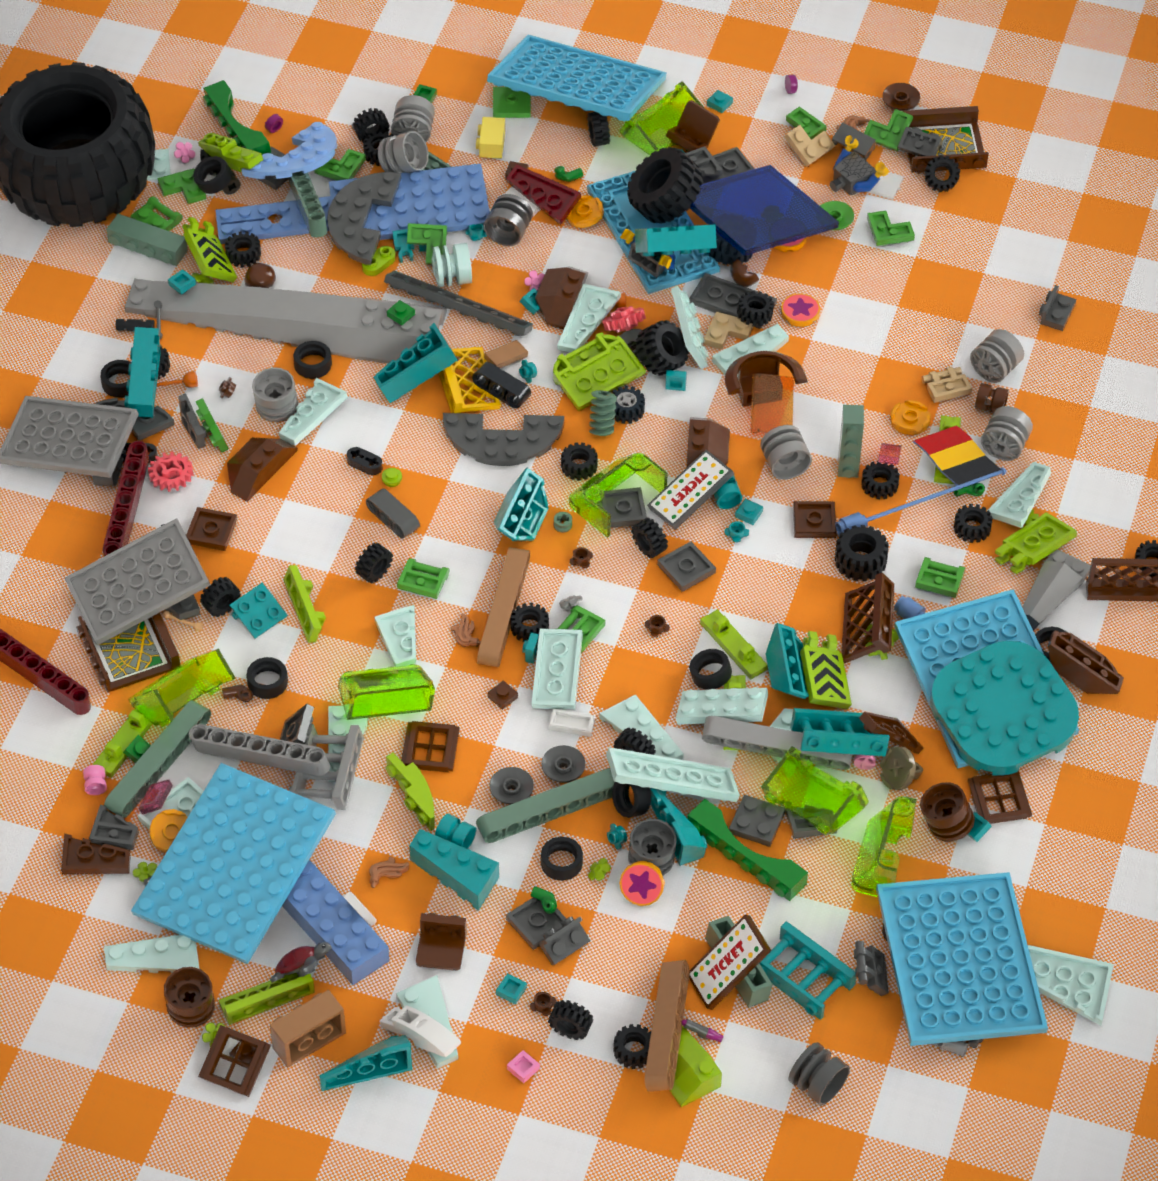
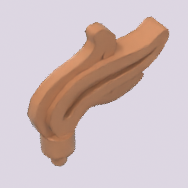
[837,115,870,130]
[450,613,481,647]
[369,856,409,888]

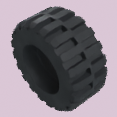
[627,147,702,224]

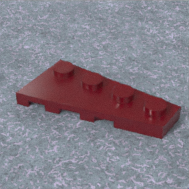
[506,164,581,225]

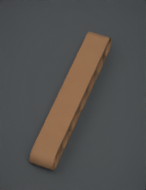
[477,547,530,667]
[645,960,690,1092]

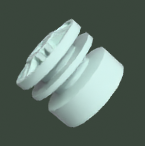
[431,243,472,287]

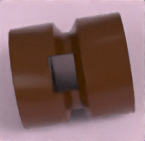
[975,383,1009,413]

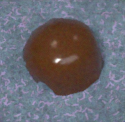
[730,259,759,287]
[244,263,276,288]

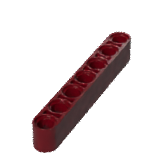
[103,441,149,556]
[0,629,91,715]

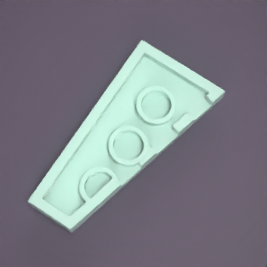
[557,284,621,353]
[712,323,789,377]
[599,694,684,760]

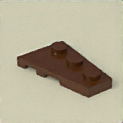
[859,712,923,754]
[61,833,131,875]

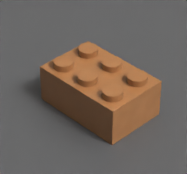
[270,990,346,1068]

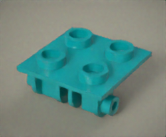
[229,582,288,639]

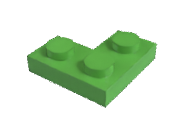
[786,106,827,140]
[864,109,913,152]
[314,149,366,181]
[157,168,206,204]
[867,210,915,246]
[407,223,447,265]
[195,398,229,452]

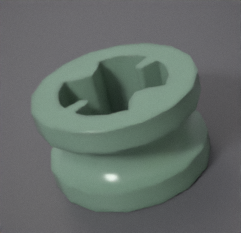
[554,512,572,532]

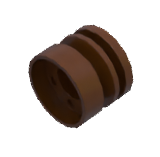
[920,782,975,842]
[164,967,215,1028]

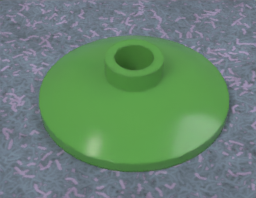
[815,201,854,230]

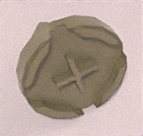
[880,746,923,790]

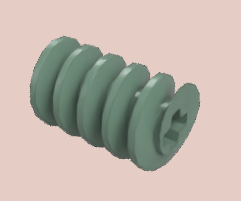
[589,390,617,436]

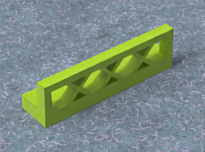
[219,973,315,1025]

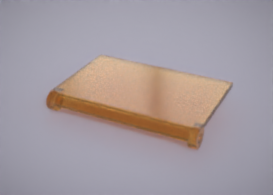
[751,373,794,434]

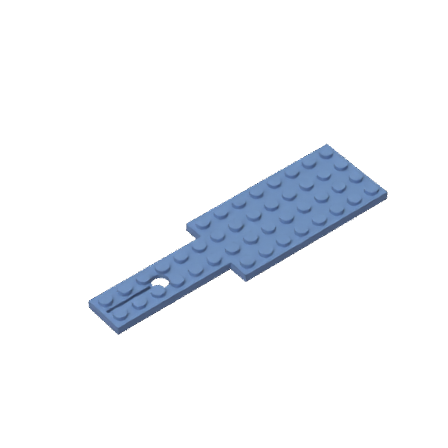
[215,164,490,244]

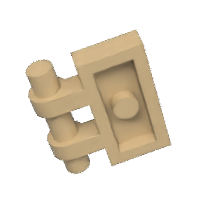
[922,367,972,403]

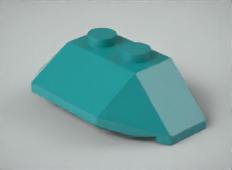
[494,467,549,541]
[765,623,809,699]

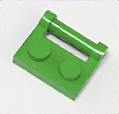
[130,196,183,231]
[915,557,966,598]
[397,558,450,599]
[557,605,606,653]

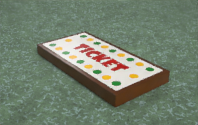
[689,915,772,1010]

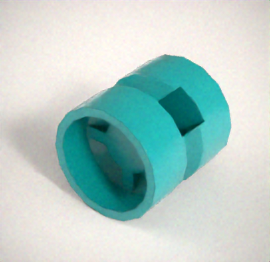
[714,475,743,509]
[435,813,477,849]

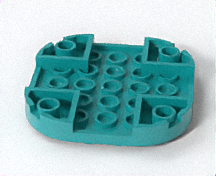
[930,641,1079,775]

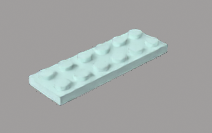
[606,747,740,802]

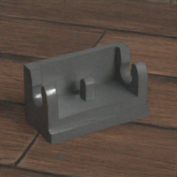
[832,122,876,160]

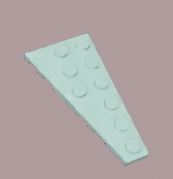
[1028,945,1114,1026]

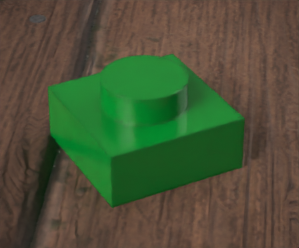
[413,84,437,103]
[387,300,415,326]
[123,735,151,763]

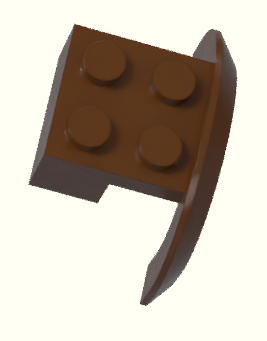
[725,351,808,407]

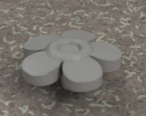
[559,595,583,609]

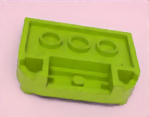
[553,332,646,411]

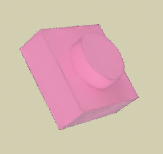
[507,1050,540,1083]

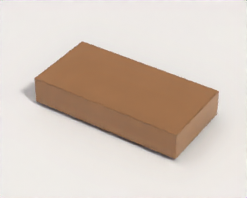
[484,340,528,368]

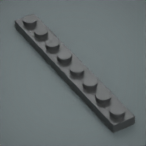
[384,270,533,336]

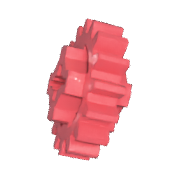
[602,306,646,333]
[148,451,193,492]

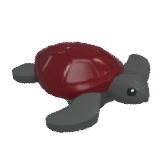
[270,942,332,983]

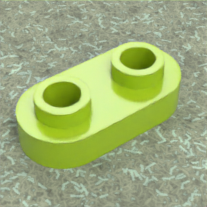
[362,246,396,276]

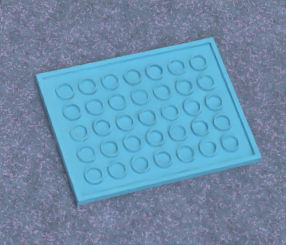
[487,35,667,121]
[894,589,1079,769]
[131,763,336,964]
[876,872,1048,1046]

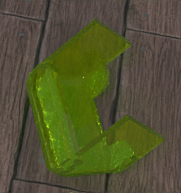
[569,453,668,538]
[128,648,236,728]

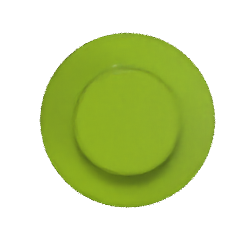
[382,468,402,487]

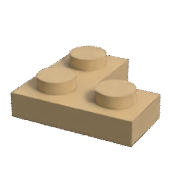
[784,125,835,167]
[703,312,753,349]

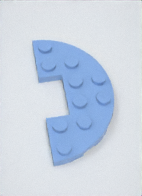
[242,122,337,179]

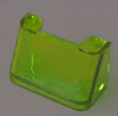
[619,81,704,155]
[761,746,869,835]
[851,796,917,897]

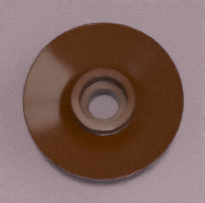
[882,83,920,111]

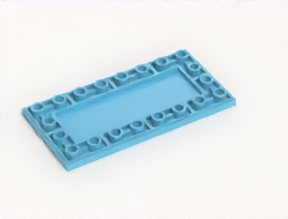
[587,171,720,294]

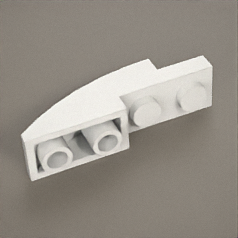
[379,1005,461,1057]

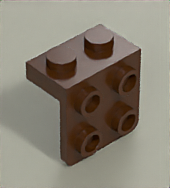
[666,100,720,152]
[416,913,467,971]

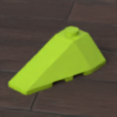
[670,1025,722,1107]

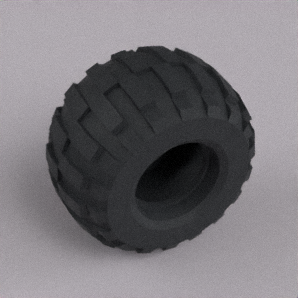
[0,62,155,227]

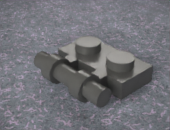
[853,941,889,996]

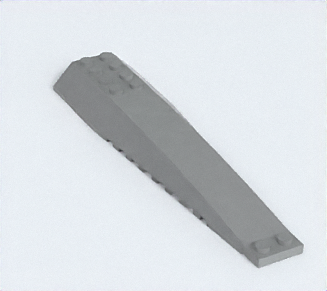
[125,278,447,363]

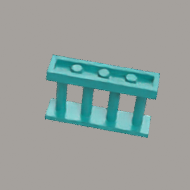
[790,708,890,757]
[759,921,857,1020]

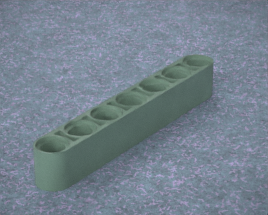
[288,171,327,238]
[104,700,211,818]
[476,768,615,843]

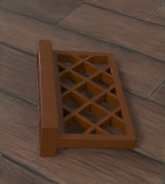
[1086,558,1158,602]
[842,573,895,663]

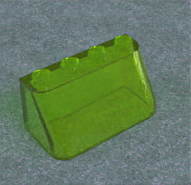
[338,664,435,720]

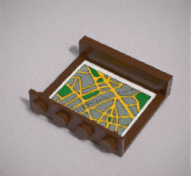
[903,106,989,173]
[76,613,181,692]

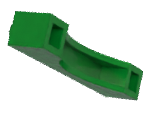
[203,80,271,155]
[687,799,808,901]

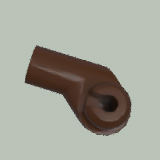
[222,684,253,702]

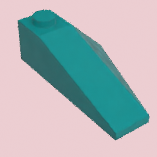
[650,788,707,866]
[319,1035,412,1091]

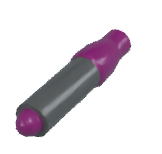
[681,1019,723,1043]

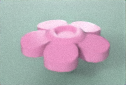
[174,142,195,163]
[524,270,544,291]

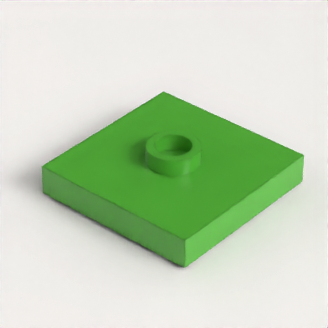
[493,87,531,118]

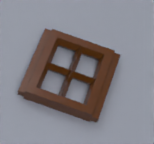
[401,721,460,772]
[968,771,1032,824]
[198,1025,271,1097]

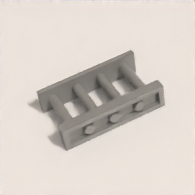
[289,724,364,810]

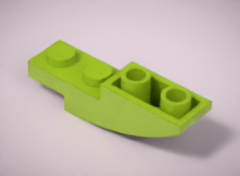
[198,133,264,172]
[385,752,435,831]

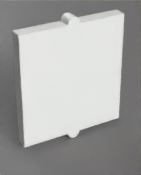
[868,172,904,200]

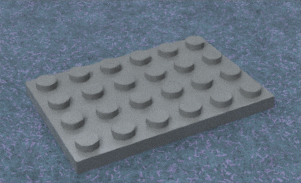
[0,396,139,478]
[65,518,211,645]

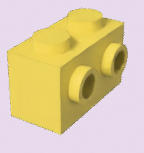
[476,117,506,159]

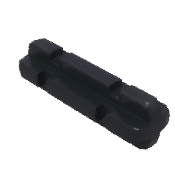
[115,319,155,331]

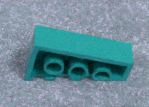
[635,224,717,256]
[373,323,458,403]
[124,327,161,417]
[409,829,499,911]

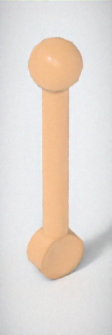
[162,610,203,631]

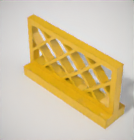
[439,347,501,413]

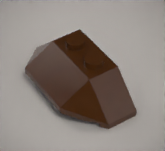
[535,266,589,330]
[687,417,730,467]
[227,437,298,502]
[1048,630,1124,694]

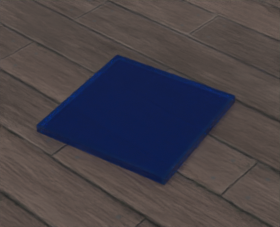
[690,165,839,256]

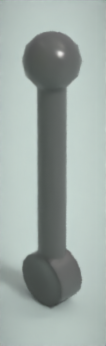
[154,300,163,340]

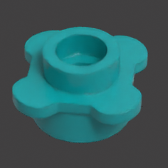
[465,224,487,241]
[519,360,537,383]
[724,521,749,543]
[607,823,627,849]

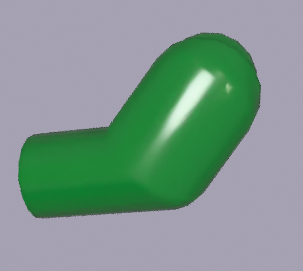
[554,166,583,182]
[953,483,985,497]
[531,886,557,913]

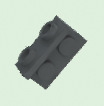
[898,127,943,156]
[1039,285,1077,331]
[538,916,591,966]

